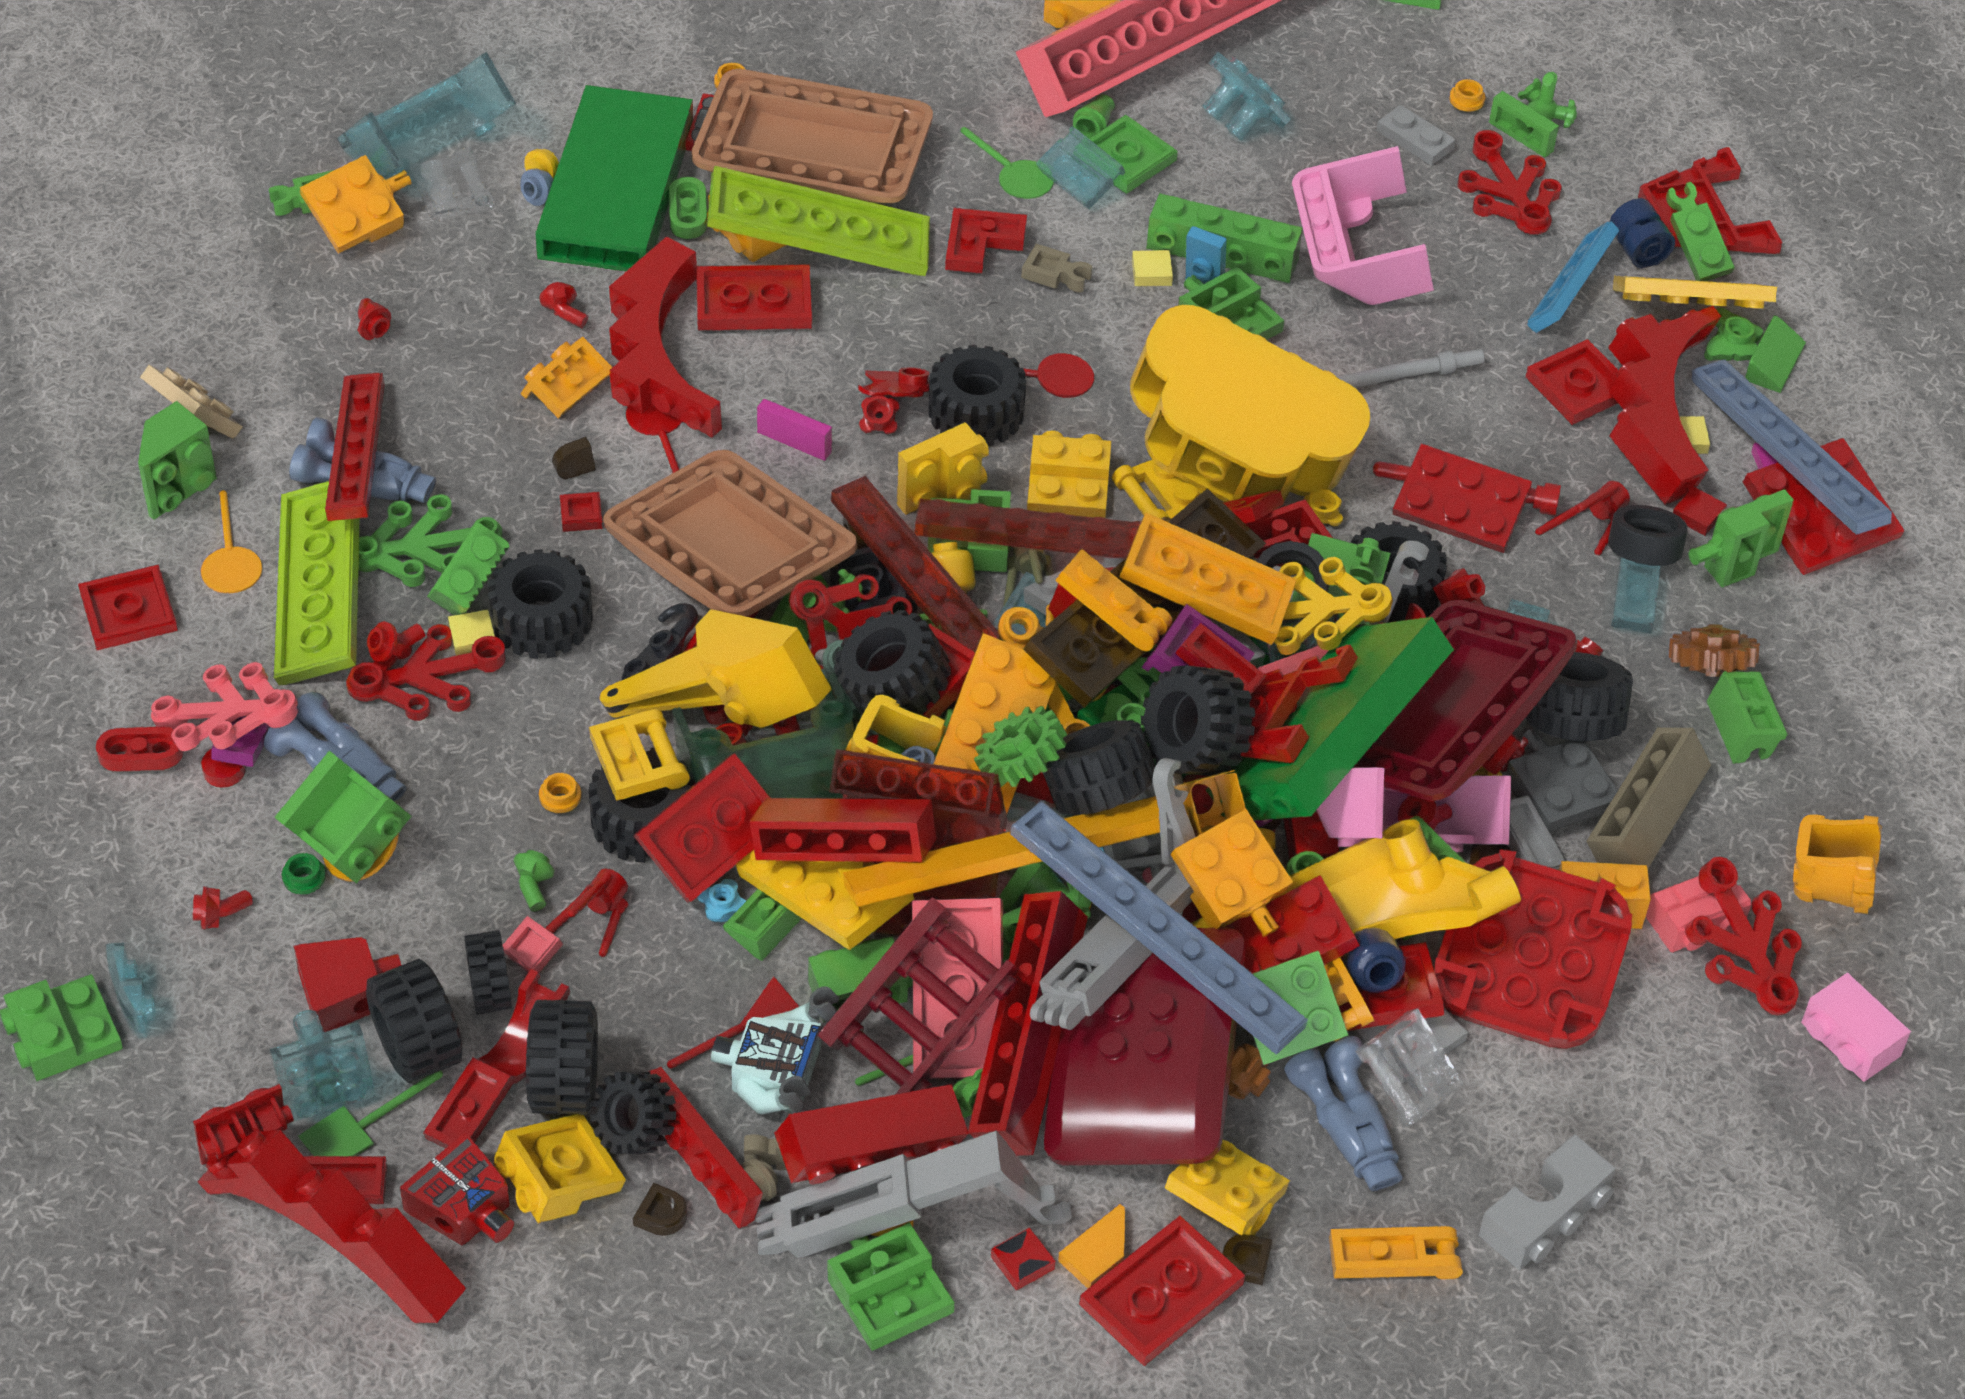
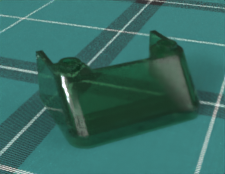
[672,673,868,799]

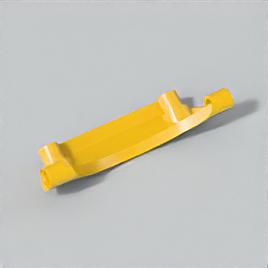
[1191,819,1521,958]

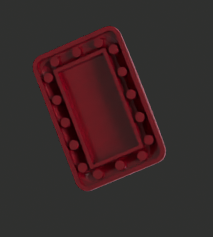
[1353,600,1577,801]
[1044,927,1246,1166]

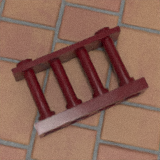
[817,897,1020,1094]

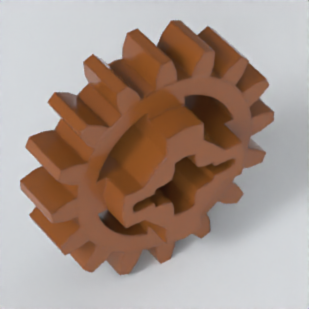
[1669,624,1760,677]

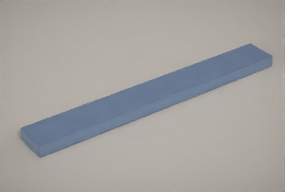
[1691,359,1892,535]
[1010,801,1308,1055]

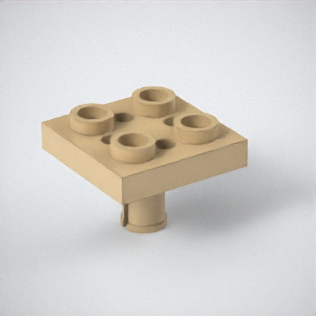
[140,365,243,439]

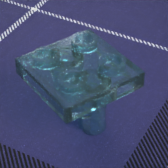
[1201,52,1291,141]
[269,1010,376,1121]

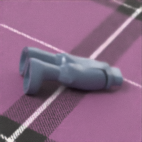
[289,417,436,503]
[264,692,407,802]
[1284,1036,1403,1191]

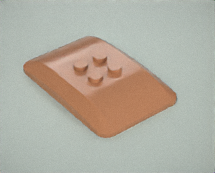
[692,69,933,203]
[603,450,857,617]

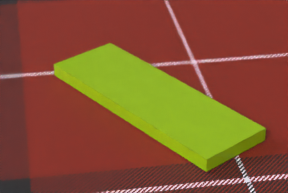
[707,166,930,276]
[274,481,360,685]

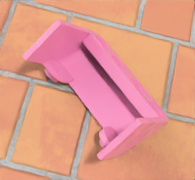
[1292,146,1434,305]
[1316,768,1511,852]

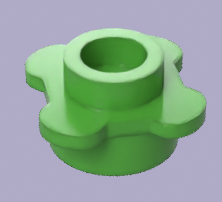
[953,1068,983,1118]

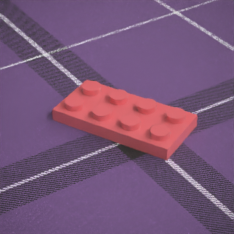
[912,898,1003,1080]

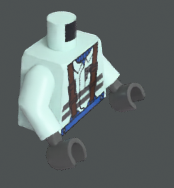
[711,986,839,1115]

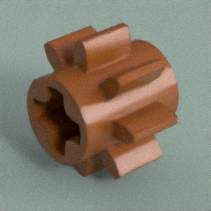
[1228,1044,1271,1100]

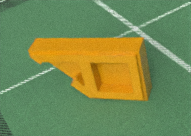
[1058,1204,1125,1289]

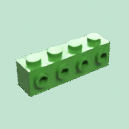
[1146,193,1303,283]

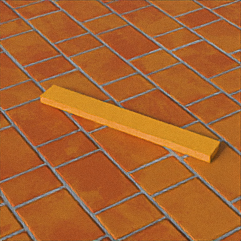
[843,796,1190,907]

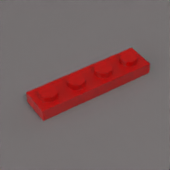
[648,1067,763,1229]

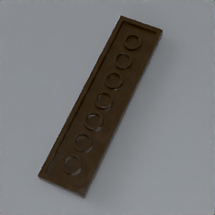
[1023,489,1266,708]

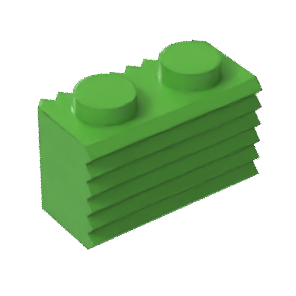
[427,522,509,615]

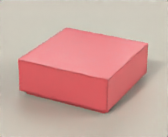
[503,916,563,973]

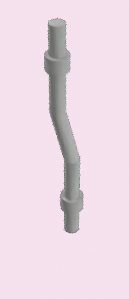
[1336,349,1484,388]

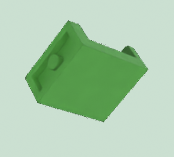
[274,751,412,884]

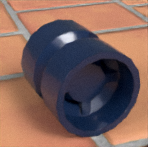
[1609,198,1675,268]

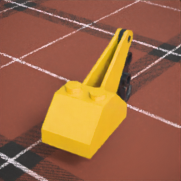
[600,603,832,728]

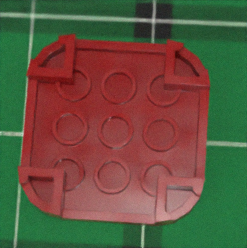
[1434,850,1633,1049]

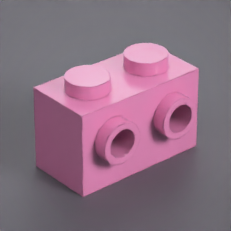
[1801,972,1911,1082]

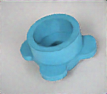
[697,879,746,922]

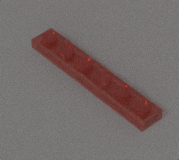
[831,476,1002,652]
[914,498,1141,559]

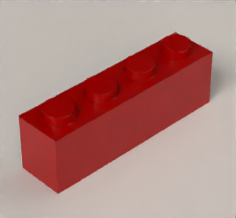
[749,798,937,862]
[774,1084,968,1185]

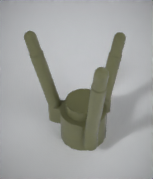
[1003,534,1055,609]

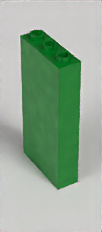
[535,85,693,271]
[1206,617,1454,821]

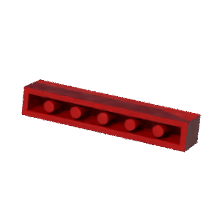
[968,891,1088,1156]

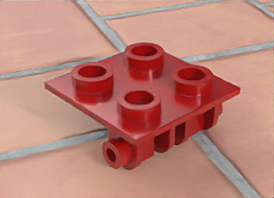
[193,1084,294,1165]

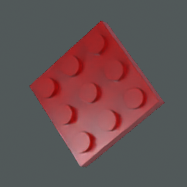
[1742,438,1905,575]

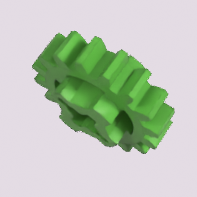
[974,706,1067,788]

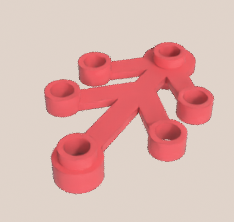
[151,662,298,751]

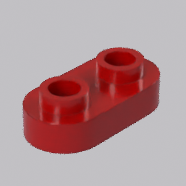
[96,727,184,771]

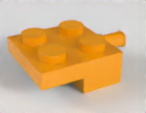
[300,155,412,254]
[1170,809,1293,937]

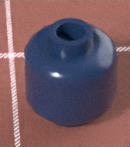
[1343,928,1406,993]

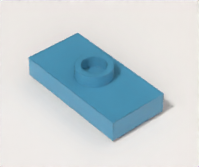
[1185,226,1227,284]

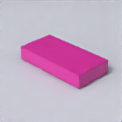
[757,399,832,461]

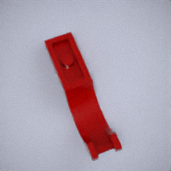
[423,969,570,1148]

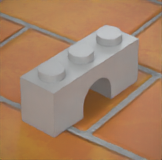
[1478,1134,1616,1271]

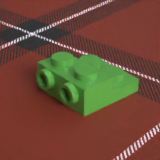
[0,974,123,1081]

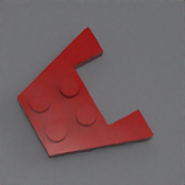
[1638,147,1783,254]
[1241,645,1358,763]

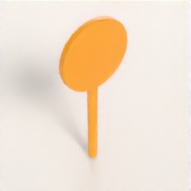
[201,490,262,593]

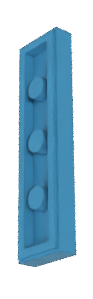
[1527,221,1619,333]

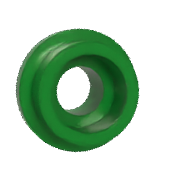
[281,853,326,895]

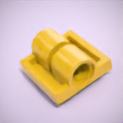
[1165,1139,1290,1236]

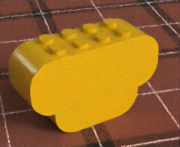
[1130,305,1370,502]

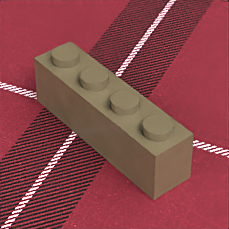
[1586,727,1711,869]

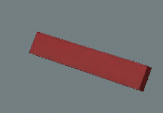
[325,373,385,521]

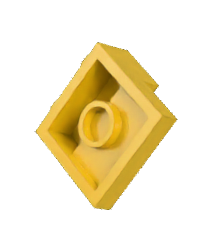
[897,422,989,515]
[1027,430,1111,518]
[494,1114,626,1223]

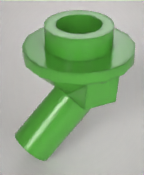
[513,850,555,912]

